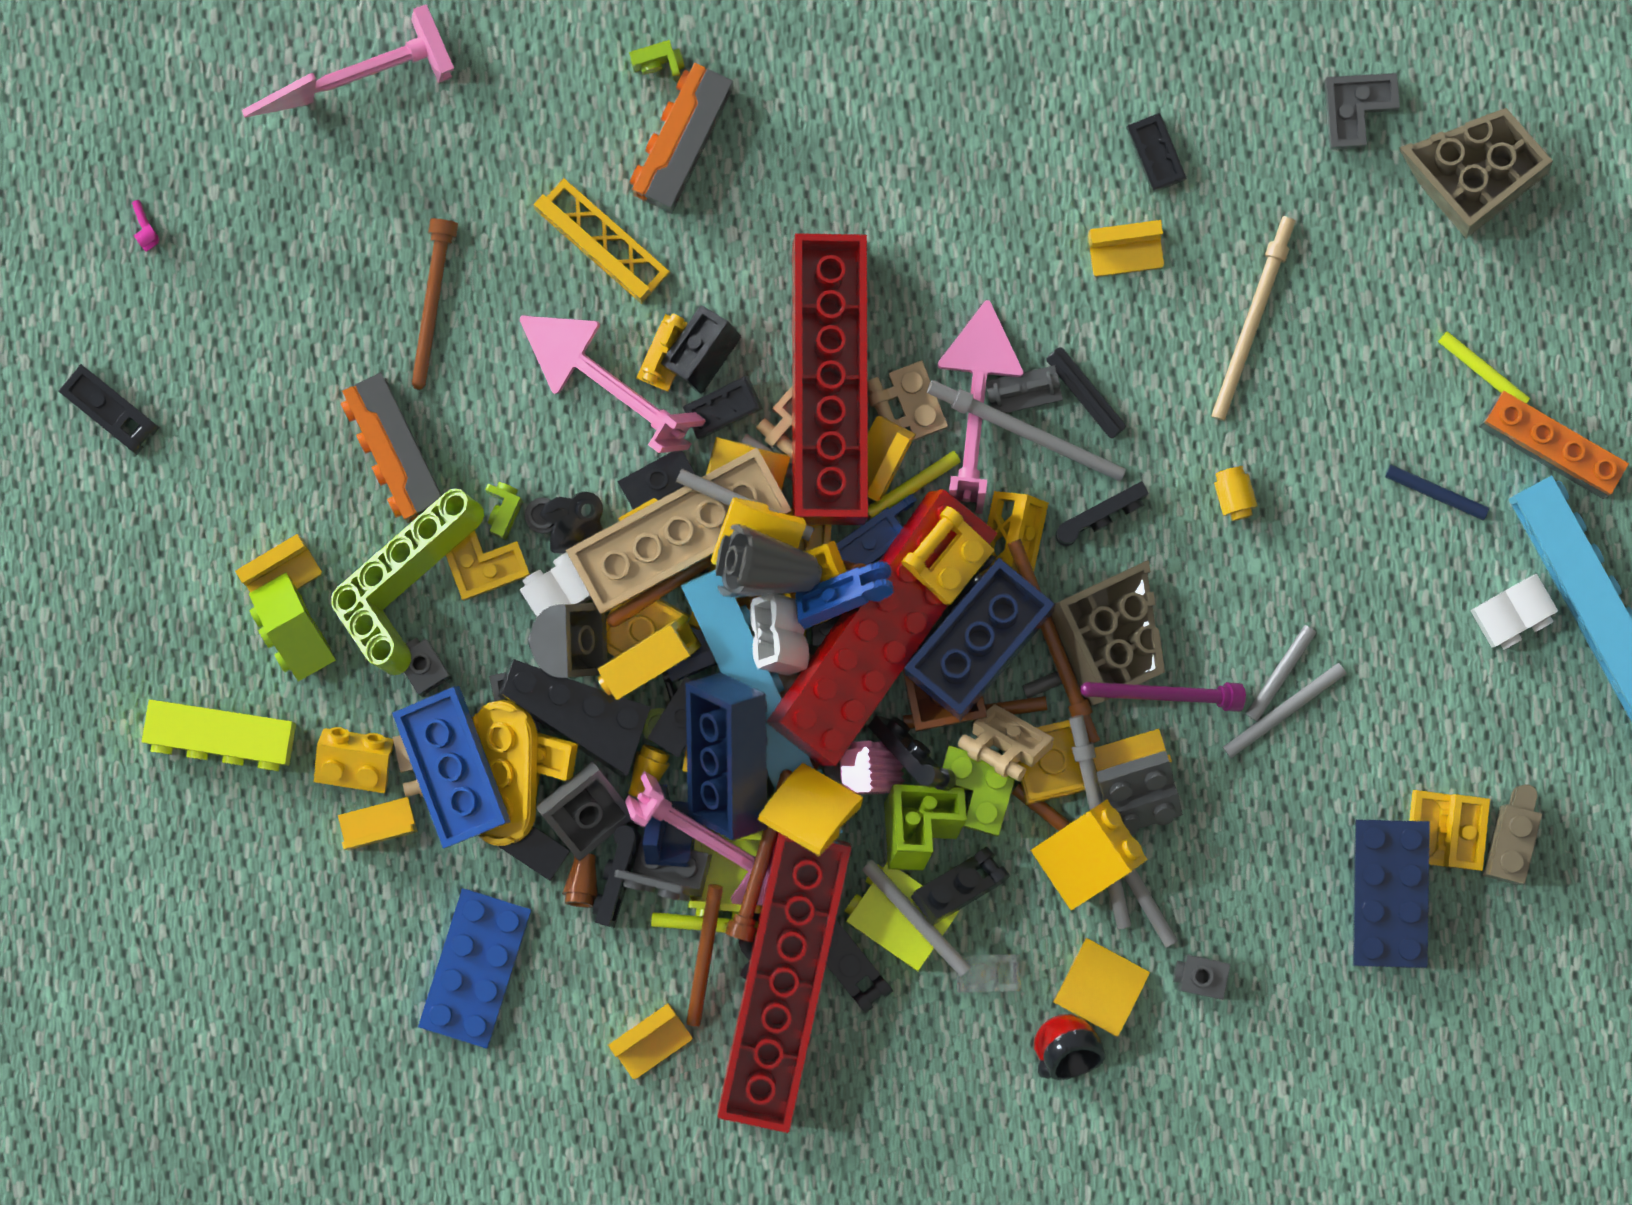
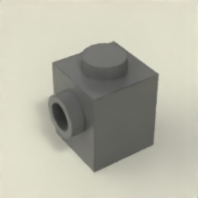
[404,638,452,697]
[1173,955,1231,1000]

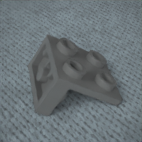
[614,837,712,902]

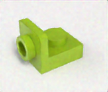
[629,40,685,82]
[485,482,523,541]

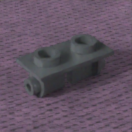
[986,365,1063,413]

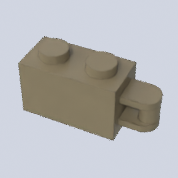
[1482,784,1542,885]

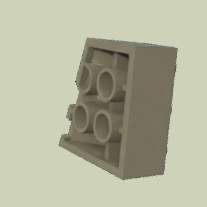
[1399,108,1553,239]
[1051,560,1165,706]

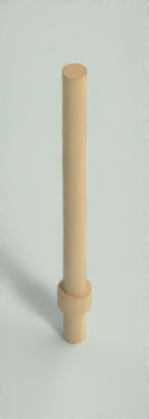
[1211,216,1296,421]

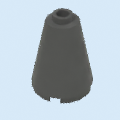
[716,524,822,598]

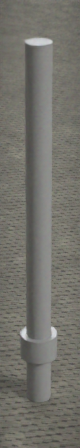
[927,380,1126,482]
[1069,715,1131,929]

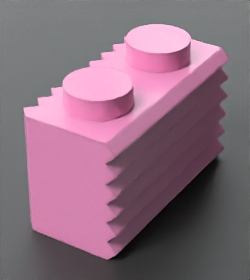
[840,741,905,795]

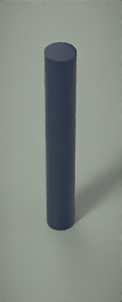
[1385,464,1489,521]

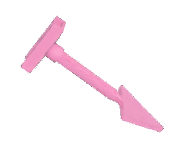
[242,4,454,118]
[938,300,1023,514]
[520,316,706,453]
[625,771,777,905]

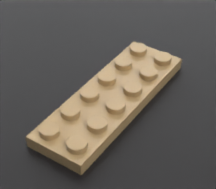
[566,448,792,615]

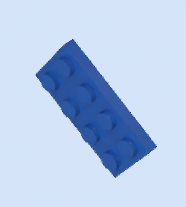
[392,686,511,849]
[418,888,532,1049]

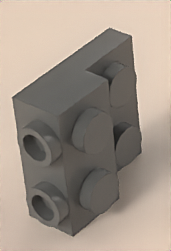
[1096,750,1183,835]

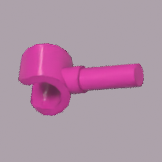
[132,200,159,252]

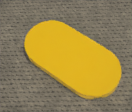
[472,700,538,846]

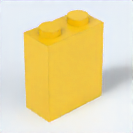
[597,615,702,701]
[1030,799,1148,910]

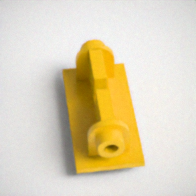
[636,314,688,392]

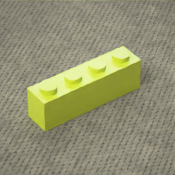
[142,699,296,771]

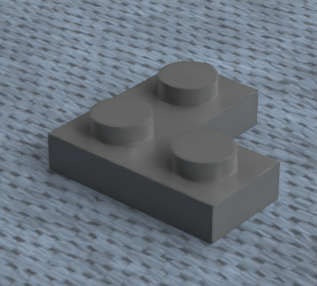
[1324,73,1400,150]

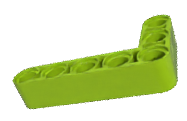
[331,489,484,676]

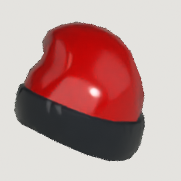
[1034,1014,1105,1080]

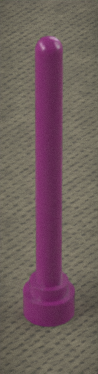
[1080,682,1246,712]

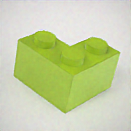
[249,573,336,682]
[942,746,1015,837]
[884,784,967,870]

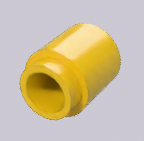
[1214,466,1258,521]

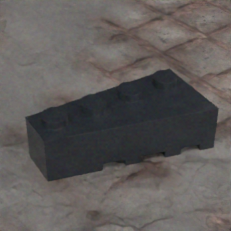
[498,659,651,777]

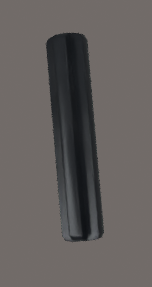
[1046,347,1126,439]

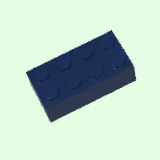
[904,558,1055,721]
[686,672,768,841]
[1353,820,1430,968]

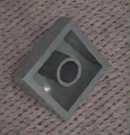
[528,603,608,678]
[535,761,631,861]

